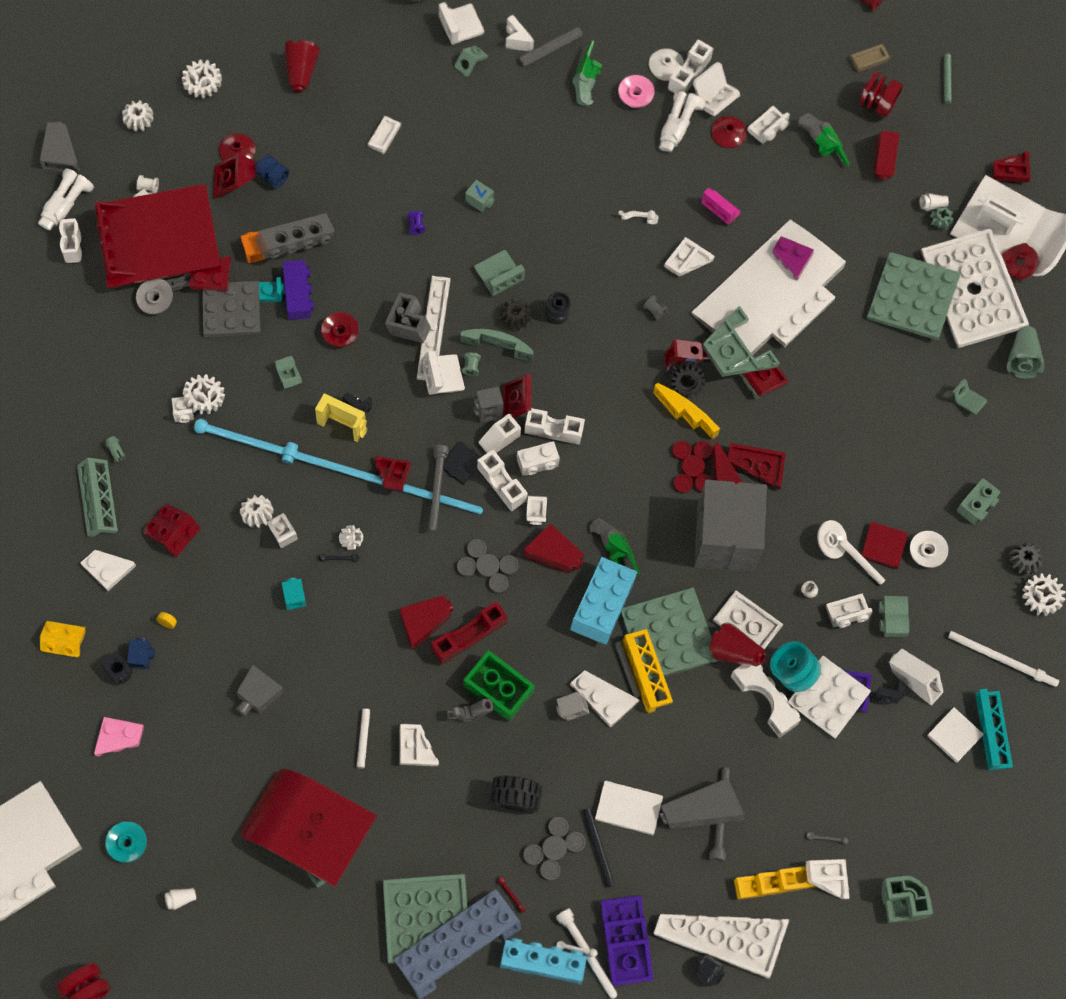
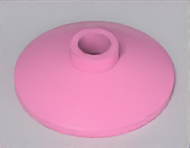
[619,75,654,107]

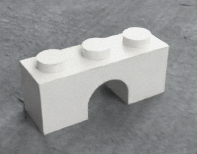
[668,40,713,93]
[524,408,585,445]
[477,450,527,511]

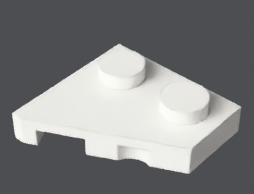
[664,237,715,277]
[81,550,136,591]
[806,859,849,900]

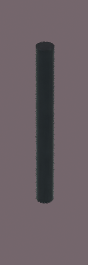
[583,808,615,888]

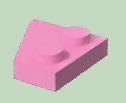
[94,717,144,756]

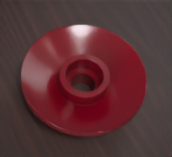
[711,116,747,148]
[219,133,256,161]
[321,312,359,347]

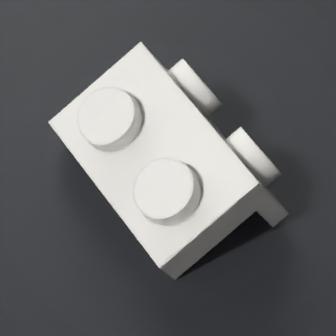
[747,106,790,144]
[825,593,873,628]

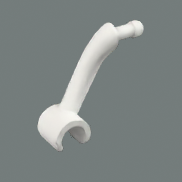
[619,210,658,224]

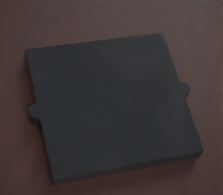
[443,441,481,485]

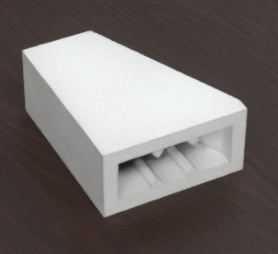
[889,649,944,706]

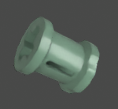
[462,352,481,377]

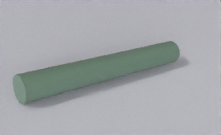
[944,54,951,104]

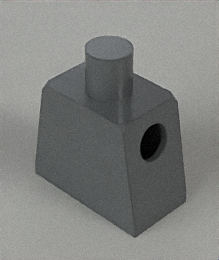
[236,665,284,716]

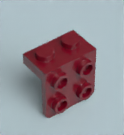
[143,504,201,557]

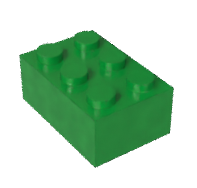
[463,650,535,722]

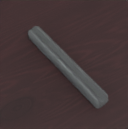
[520,27,582,66]

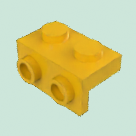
[40,621,85,657]

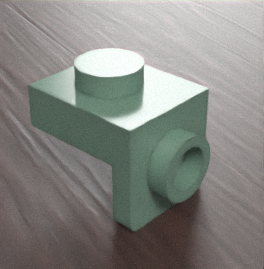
[275,356,302,389]

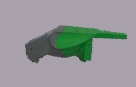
[798,113,850,166]
[590,518,641,575]

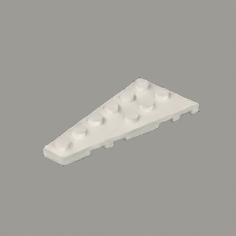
[653,914,789,979]

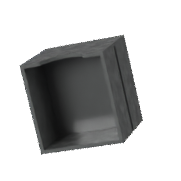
[694,480,767,573]

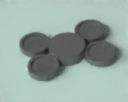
[457,539,519,593]
[523,817,586,881]

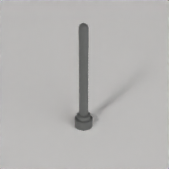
[429,445,449,531]
[709,767,730,862]

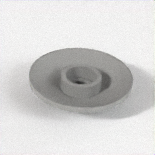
[136,279,173,314]

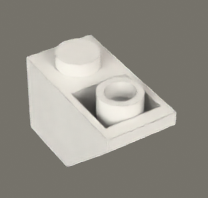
[479,414,521,453]

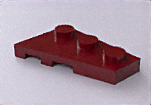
[727,443,786,490]

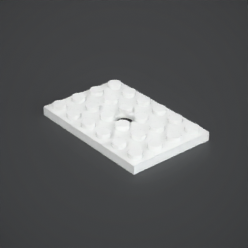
[921,229,1029,348]

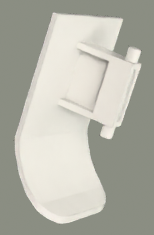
[950,175,1066,276]

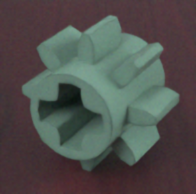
[930,206,954,229]

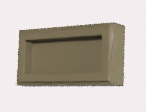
[850,44,890,72]

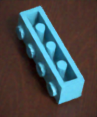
[500,938,587,984]

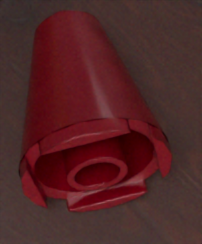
[284,40,320,92]
[710,622,766,667]

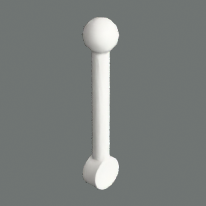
[556,941,597,957]

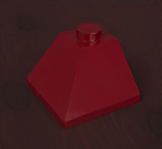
[213,153,255,199]

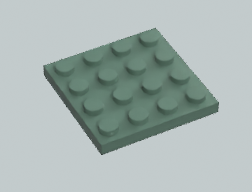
[867,252,961,340]
[621,587,718,681]
[383,874,471,964]

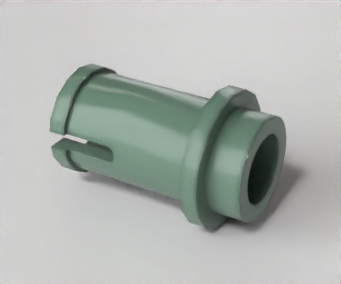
[105,436,126,462]

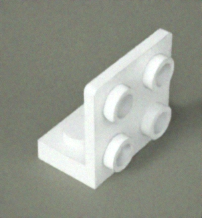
[439,2,484,44]
[421,351,465,395]

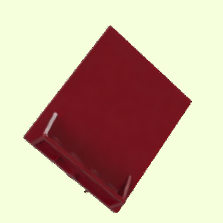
[94,184,221,289]

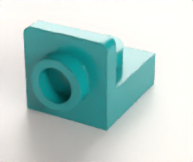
[259,277,285,302]

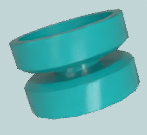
[770,641,821,692]

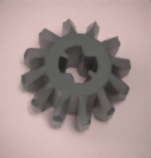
[1009,542,1043,575]

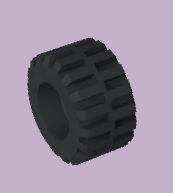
[489,775,543,814]

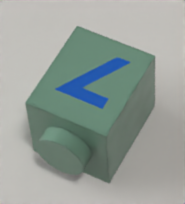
[465,180,494,213]

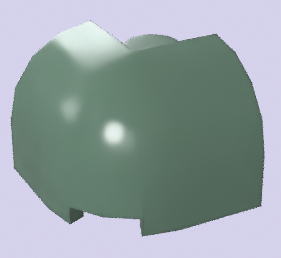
[882,876,933,923]

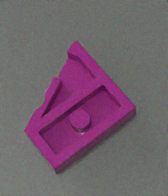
[773,236,814,280]

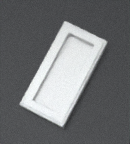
[368,116,401,154]

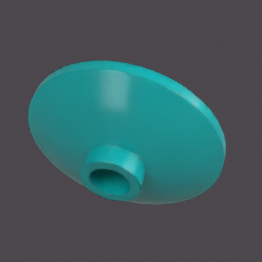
[106,822,147,863]

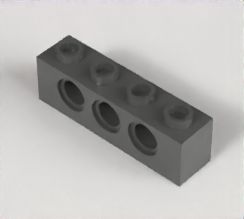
[256,213,335,259]

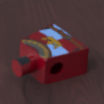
[664,339,710,371]

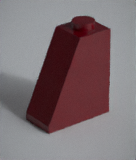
[873,131,900,180]
[523,524,584,573]
[400,595,453,650]

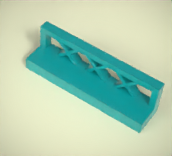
[975,689,1013,771]

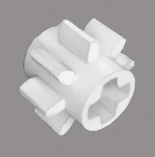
[339,525,363,550]

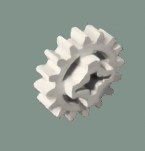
[182,60,222,98]
[183,374,225,414]
[1022,573,1066,616]

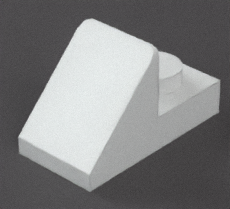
[506,15,534,51]
[267,513,298,548]

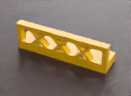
[622,629,673,713]

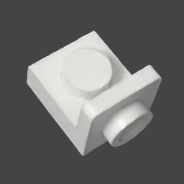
[172,397,194,423]

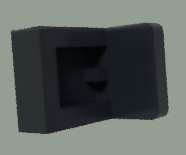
[874,680,906,705]

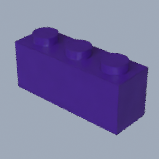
[283,260,314,320]

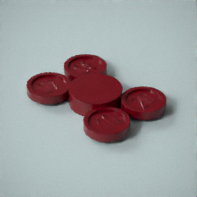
[672,441,713,493]

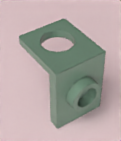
[454,46,488,77]
[953,379,987,415]

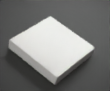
[927,708,984,763]

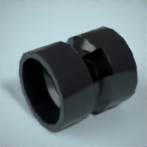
[546,292,571,324]

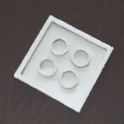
[788,656,871,739]

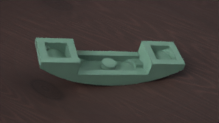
[460,329,534,362]

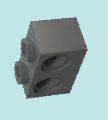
[473,386,503,423]

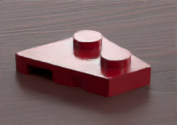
[190,256,231,291]

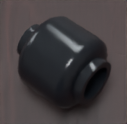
[693,955,725,987]

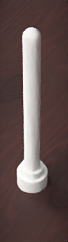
[556,908,617,999]

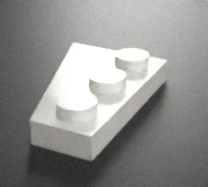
[570,671,639,728]

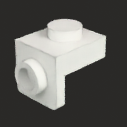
[526,496,547,525]

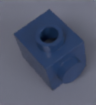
[127,638,155,669]

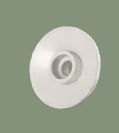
[649,49,684,81]
[818,520,847,559]
[910,531,948,568]

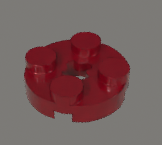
[1002,243,1039,280]

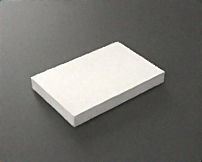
[713,591,783,650]
[595,781,663,835]

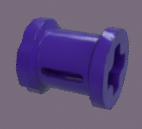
[407,211,426,235]

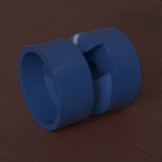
[255,154,290,188]

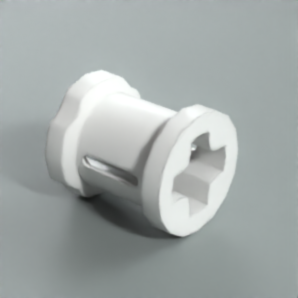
[137,175,159,193]

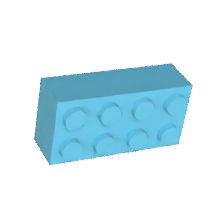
[570,557,637,645]

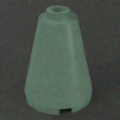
[1007,326,1045,379]

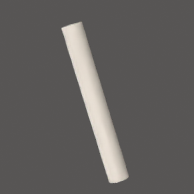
[840,539,886,585]
[356,709,370,769]

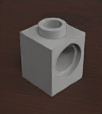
[556,692,589,721]

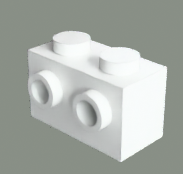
[517,441,560,476]

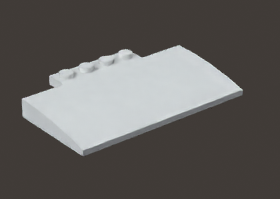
[691,220,846,356]
[0,781,82,922]

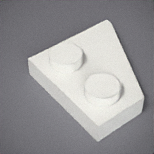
[399,724,439,766]

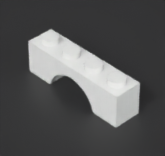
[731,664,800,738]

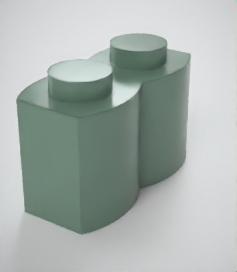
[879,596,909,638]

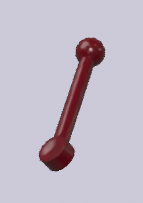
[497,877,526,913]

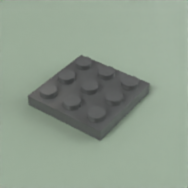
[203,281,261,337]

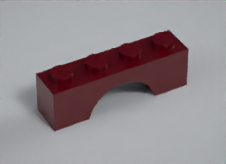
[431,601,508,665]

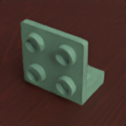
[474,250,525,296]

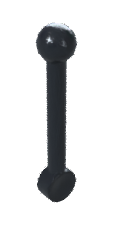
[319,554,360,562]

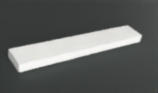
[417,276,450,380]

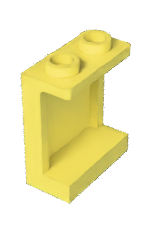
[315,393,367,442]

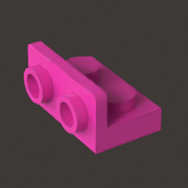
[701,188,740,225]

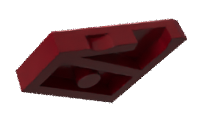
[992,151,1031,183]
[374,456,411,491]

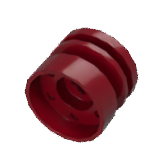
[859,71,904,118]

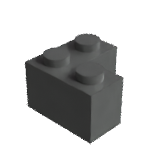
[385,292,431,343]

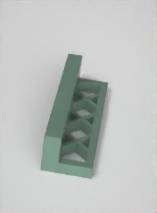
[77,458,118,537]

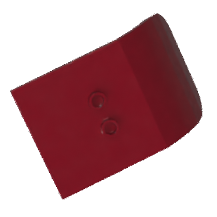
[240,769,377,887]

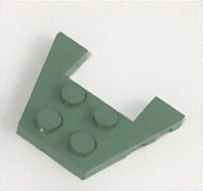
[702,306,780,377]

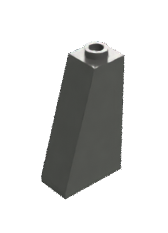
[660,778,745,829]

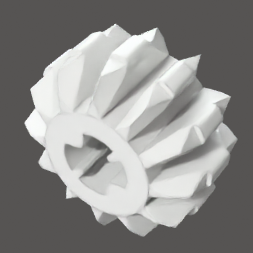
[122,100,154,132]
[240,494,273,528]

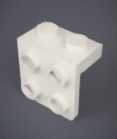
[693,62,740,116]

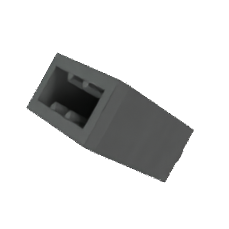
[40,122,80,173]

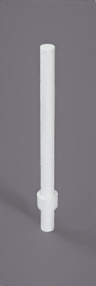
[948,631,1059,687]

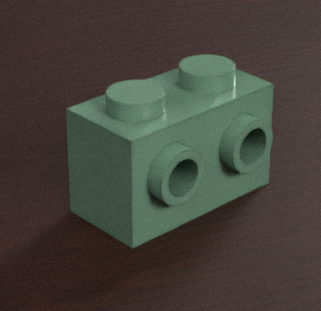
[956,478,1001,525]

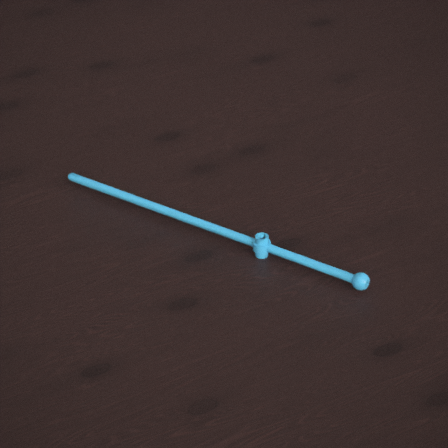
[194,419,483,514]

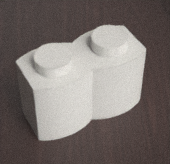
[59,219,82,263]

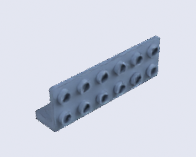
[395,890,521,999]

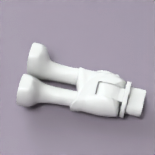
[659,91,705,152]
[38,169,94,231]

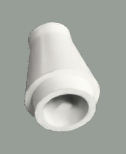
[920,193,949,211]
[164,888,196,910]

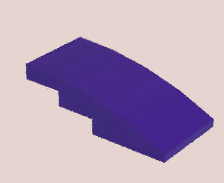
[600,895,653,986]

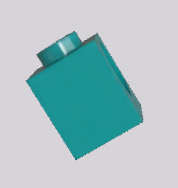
[282,578,306,610]

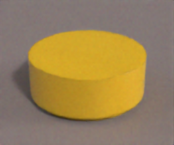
[156,612,177,629]

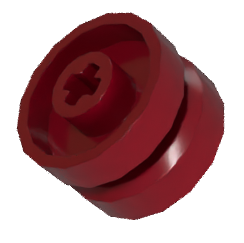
[56,963,111,999]

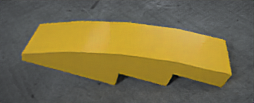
[653,383,720,439]
[734,867,816,899]

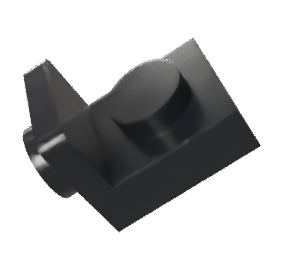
[342,391,372,415]

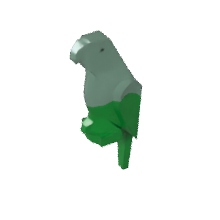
[572,40,602,106]

